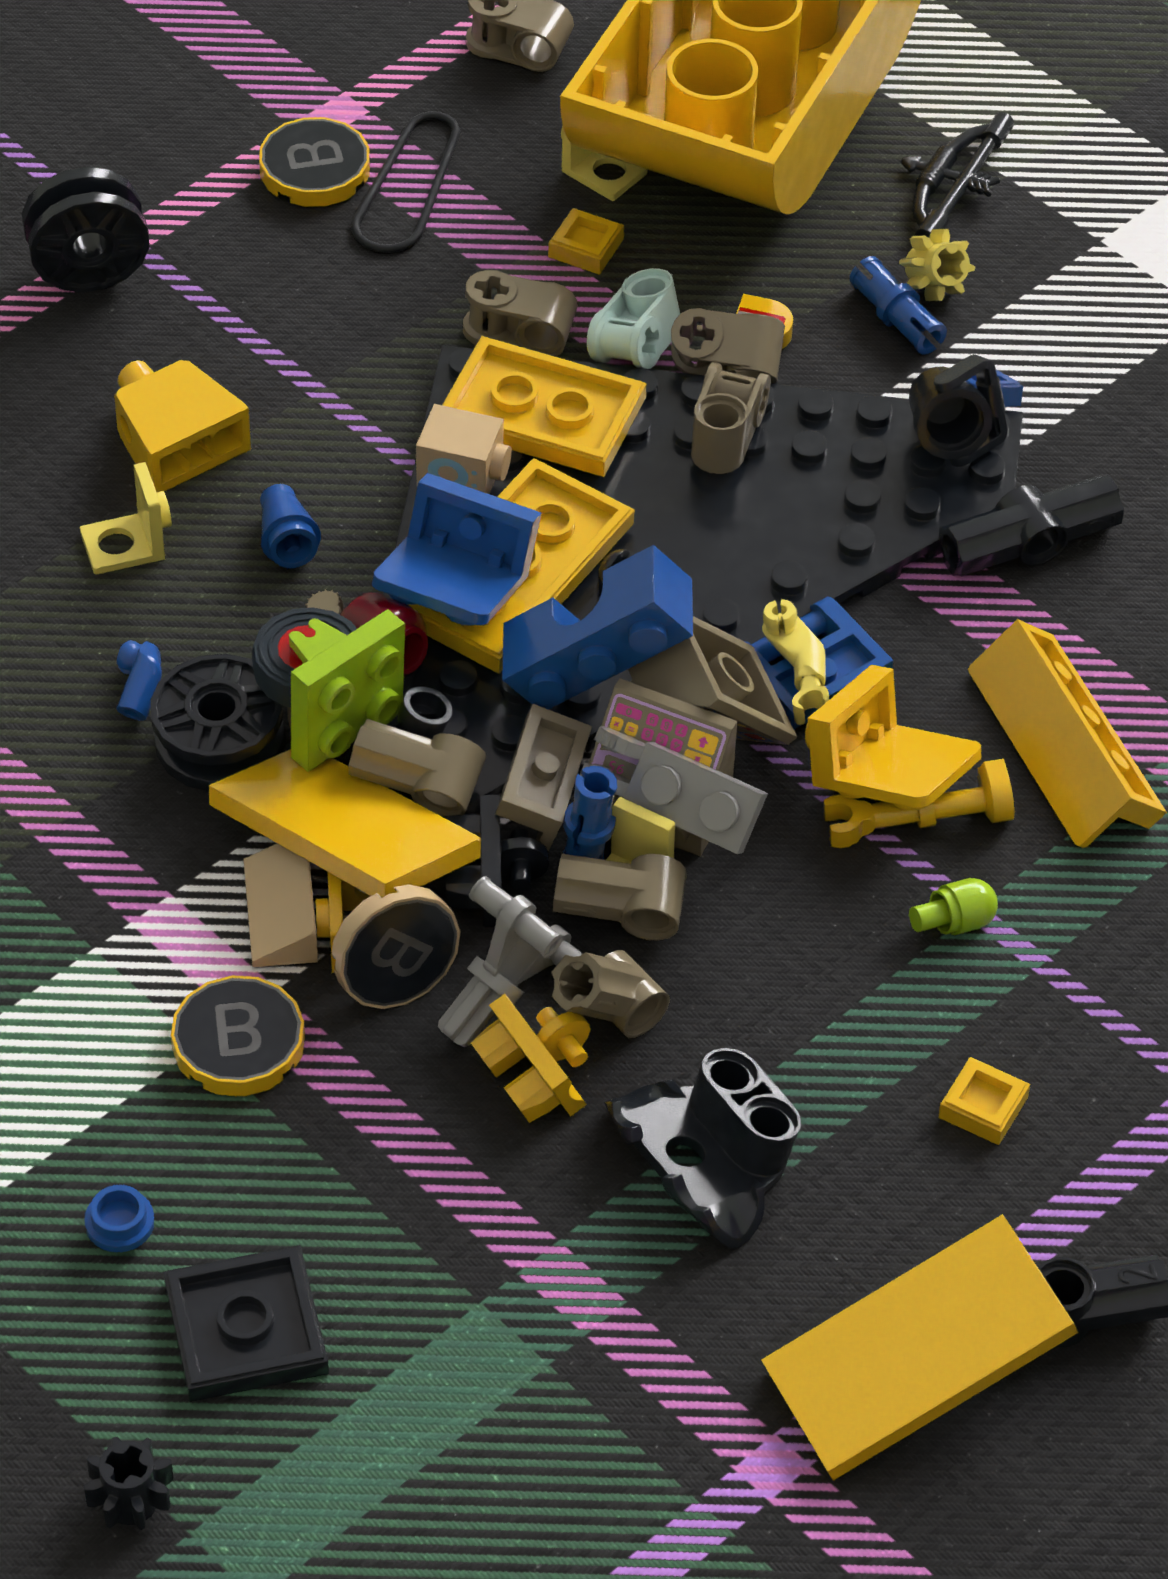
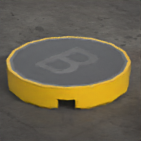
[259,117,370,207]
[171,975,305,1097]

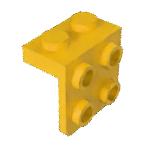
[805,665,982,811]

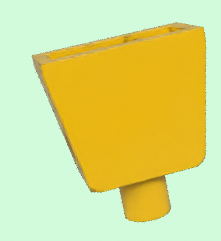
[114,360,251,492]

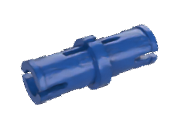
[849,256,947,355]
[563,766,617,860]

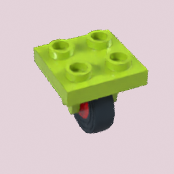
[252,607,405,772]

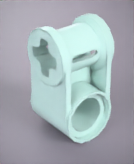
[587,268,680,369]

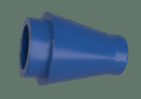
[260,484,321,568]

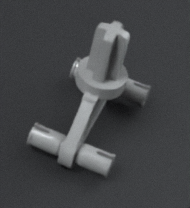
[438,876,582,1047]

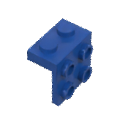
[372,473,542,625]

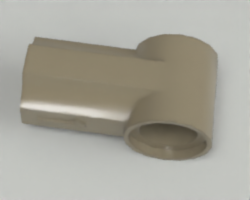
[348,719,487,817]
[553,854,687,940]
[551,950,670,1038]

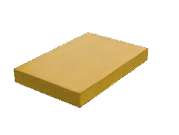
[442,336,647,477]

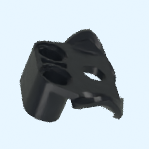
[604,1048,801,1248]

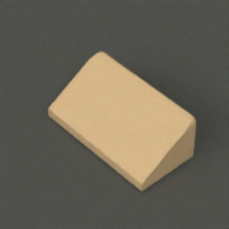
[244,843,318,968]

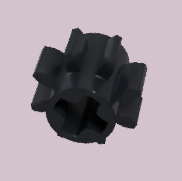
[83,1436,174,1530]

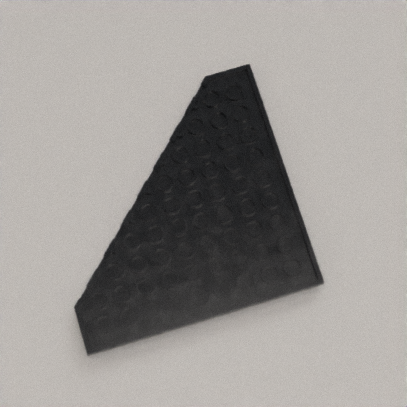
[344,345,1023,818]

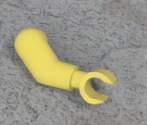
[762,599,829,725]

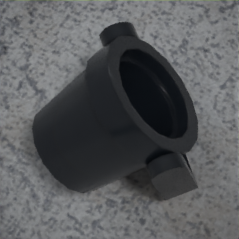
[909,354,1007,467]

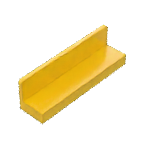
[968,619,1167,848]

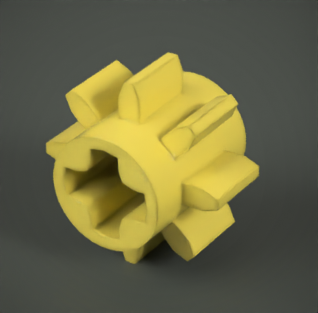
[899,229,975,301]

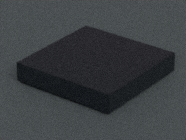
[163,1245,329,1402]

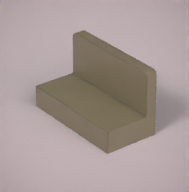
[495,704,592,851]

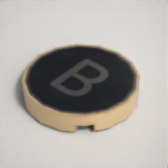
[332,884,460,1009]

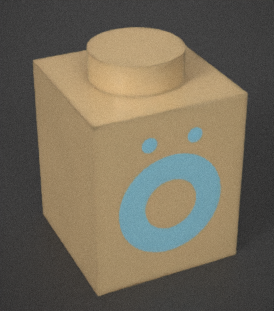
[416,404,512,494]

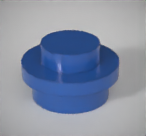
[84,1185,154,1252]

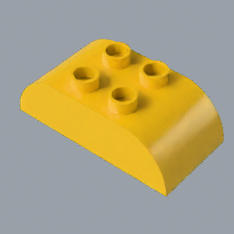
[560,0,921,214]

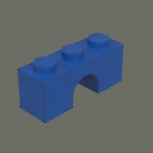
[502,544,693,709]

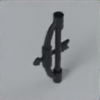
[901,112,1014,238]

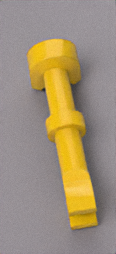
[824,759,1015,848]

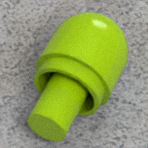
[909,878,998,935]

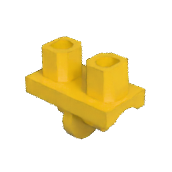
[471,993,590,1123]

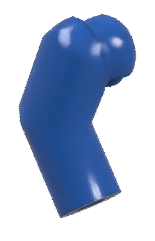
[117,640,162,721]

